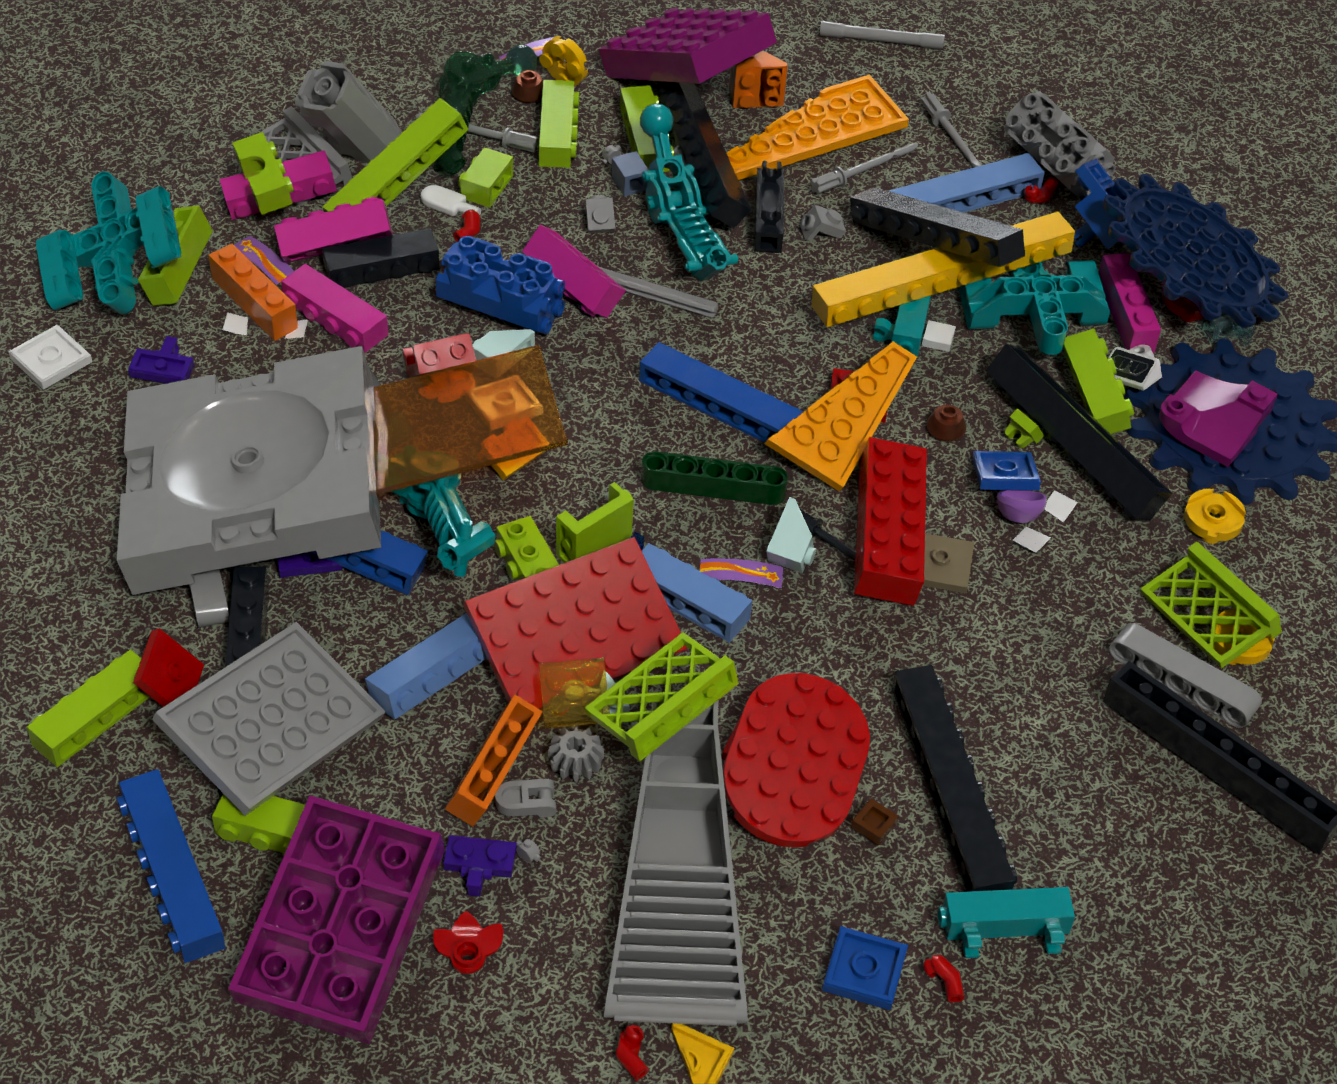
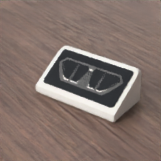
[1108,347,1162,391]

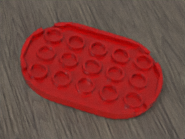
[722,673,870,848]

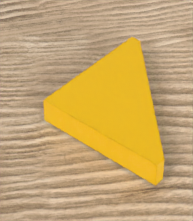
[671,1023,734,1084]

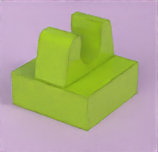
[1005,408,1044,448]

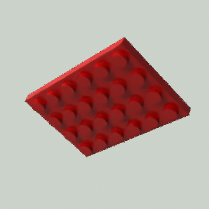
[463,537,688,710]

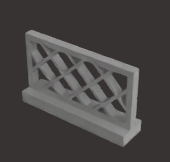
[259,106,352,206]

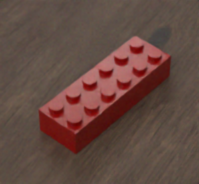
[854,437,927,606]

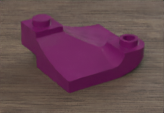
[1159,370,1278,467]

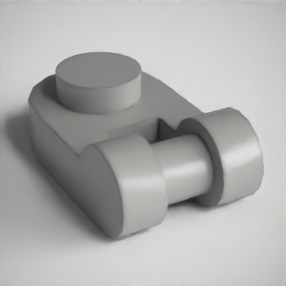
[495,779,557,817]

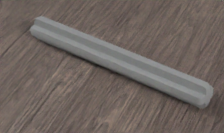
[598,266,718,318]

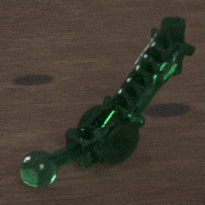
[433,45,537,176]

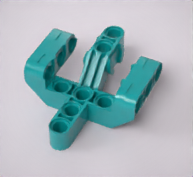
[36,171,181,314]
[958,260,1110,355]

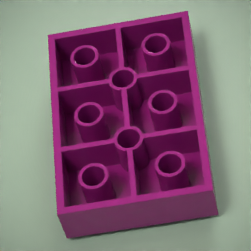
[598,7,777,84]
[228,795,445,1045]

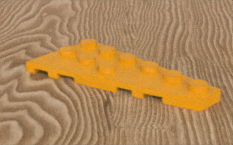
[764,341,917,492]

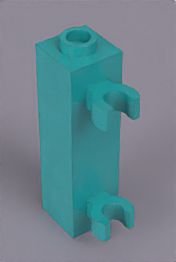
[873,295,932,358]
[937,887,1075,958]

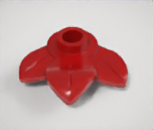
[433,911,503,974]

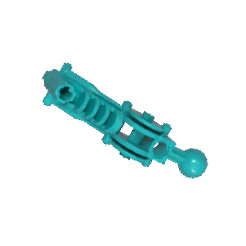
[640,103,739,281]
[374,446,496,577]

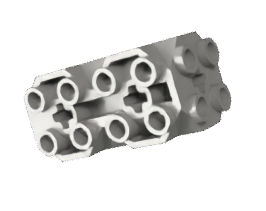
[295,61,402,163]
[1004,91,1116,197]

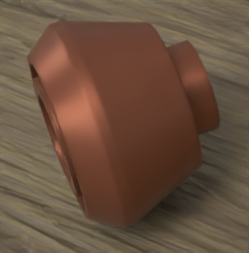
[512,70,543,103]
[927,404,966,442]

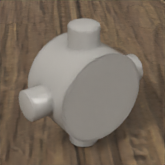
[602,145,621,164]
[516,839,541,863]

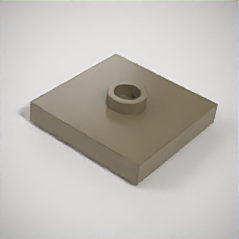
[923,533,975,593]

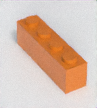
[208,243,298,341]
[445,694,543,827]

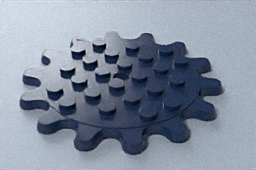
[1102,174,1288,329]
[1123,339,1337,505]

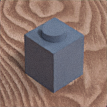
[612,151,649,197]

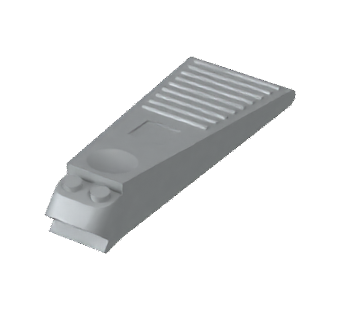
[604,692,748,1026]

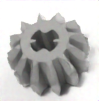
[548,725,604,783]

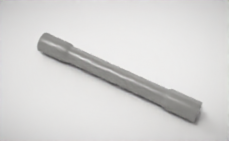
[819,21,945,50]

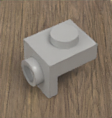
[584,195,616,233]
[800,204,846,241]

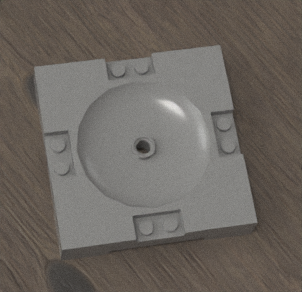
[117,346,382,595]

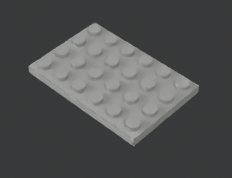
[152,622,386,816]

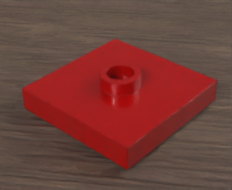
[133,628,204,707]

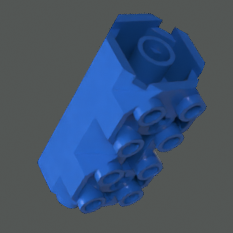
[436,236,565,335]

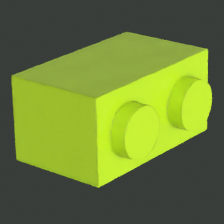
[458,147,513,208]

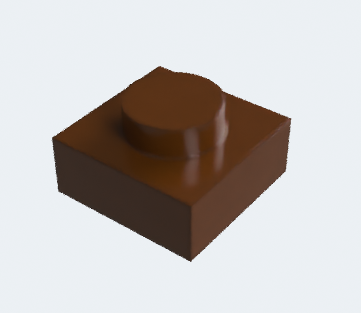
[851,798,899,845]

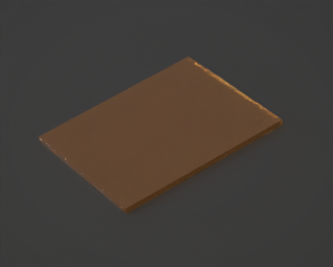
[373,345,568,495]

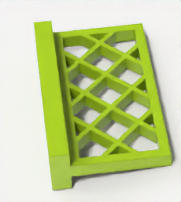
[1140,542,1282,669]
[585,632,739,762]

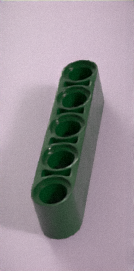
[641,451,788,505]

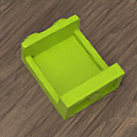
[556,482,634,563]

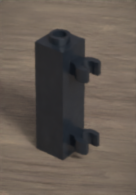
[754,161,784,253]

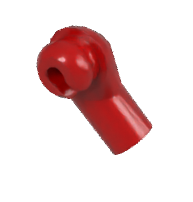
[1024,177,1059,204]
[453,209,481,242]
[923,954,965,1002]
[615,1025,649,1081]

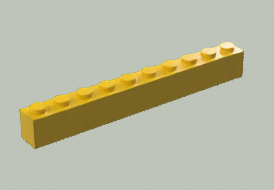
[811,212,1075,327]

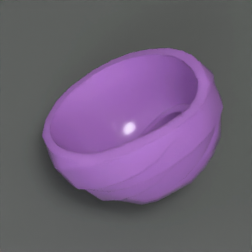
[997,490,1047,523]

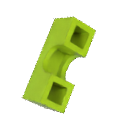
[232,132,294,215]

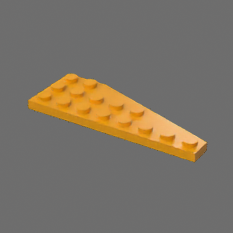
[726,74,909,180]

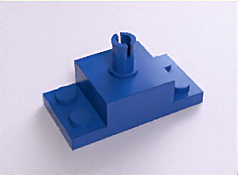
[1074,159,1131,251]

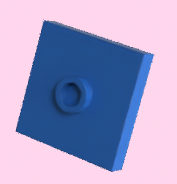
[972,451,1041,491]
[822,926,908,1010]

